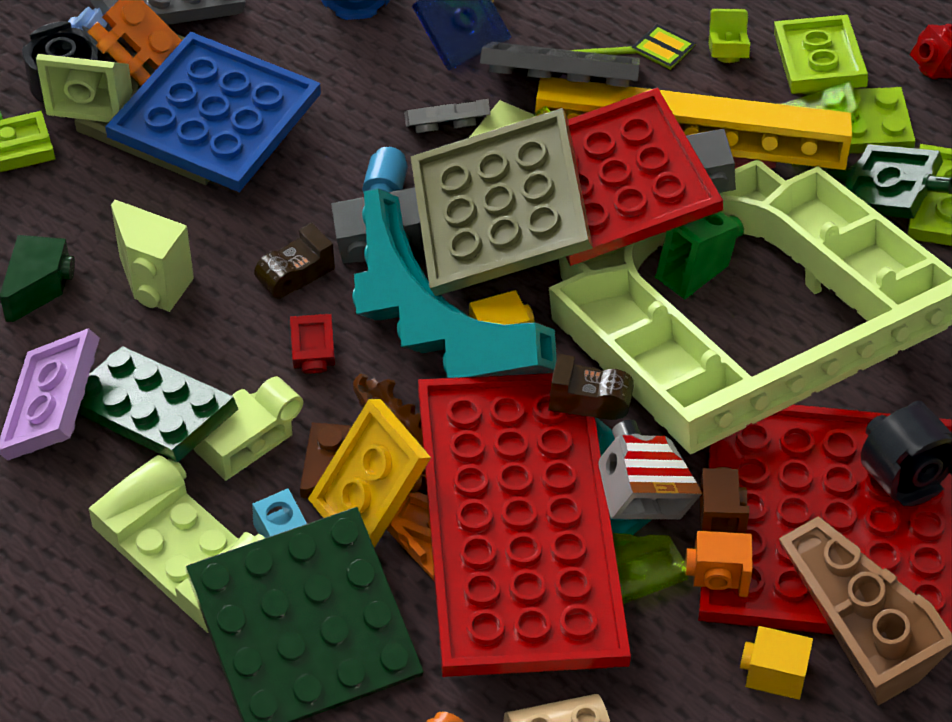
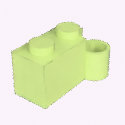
[194,376,304,481]

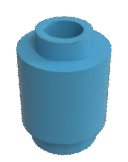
[362,147,408,193]

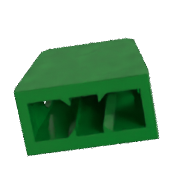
[655,211,744,300]

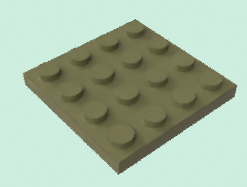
[411,108,593,296]

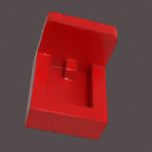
[290,314,335,374]

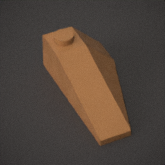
[779,516,952,706]

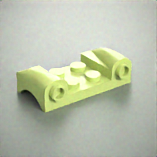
[89,455,265,633]

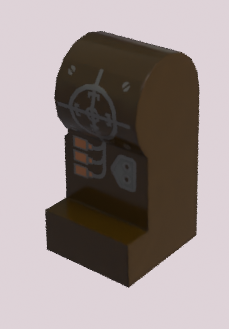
[254,222,335,299]
[548,354,634,420]

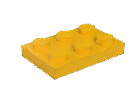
[308,399,431,548]

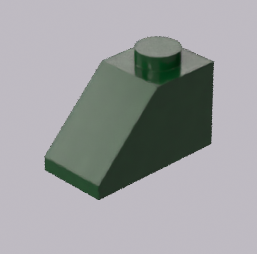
[0,235,75,322]

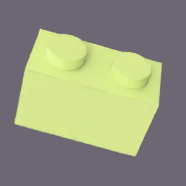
[111,200,194,312]

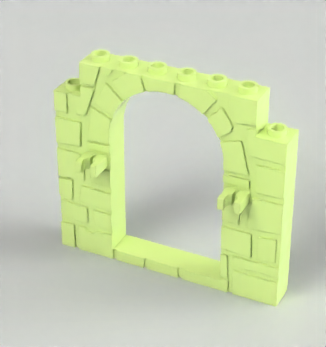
[549,160,952,454]

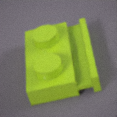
[0,111,55,172]

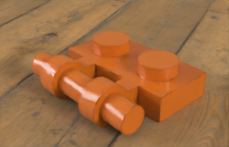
[87,0,182,86]

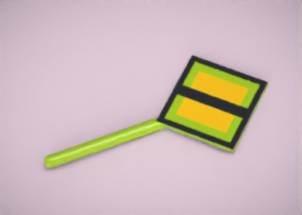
[572,24,696,70]

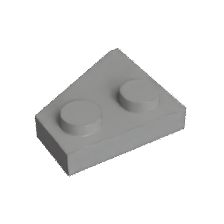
[404,99,490,133]

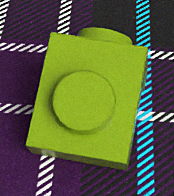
[709,9,750,63]

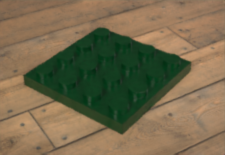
[186,507,424,722]

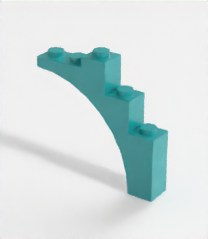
[352,188,557,378]

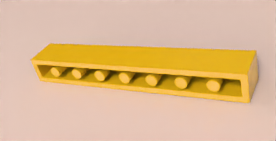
[534,77,852,170]

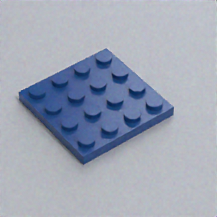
[105,32,321,193]

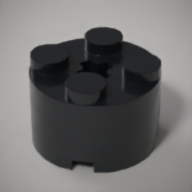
[22,22,102,104]
[861,401,952,507]

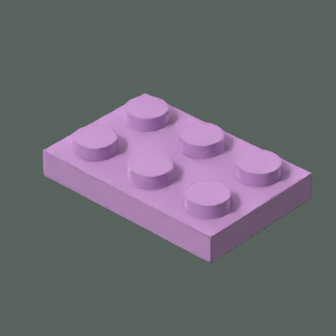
[0,328,100,461]

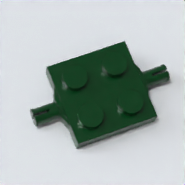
[827,144,952,219]

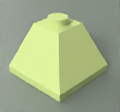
[36,54,133,122]

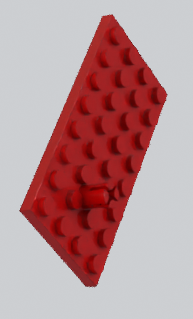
[418,373,631,677]

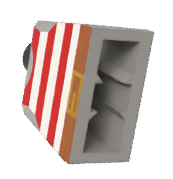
[598,420,702,519]

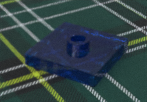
[412,0,512,71]

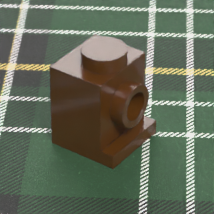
[699,467,749,534]

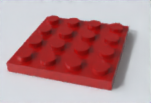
[566,87,723,266]

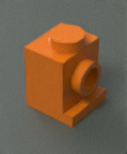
[685,531,752,597]

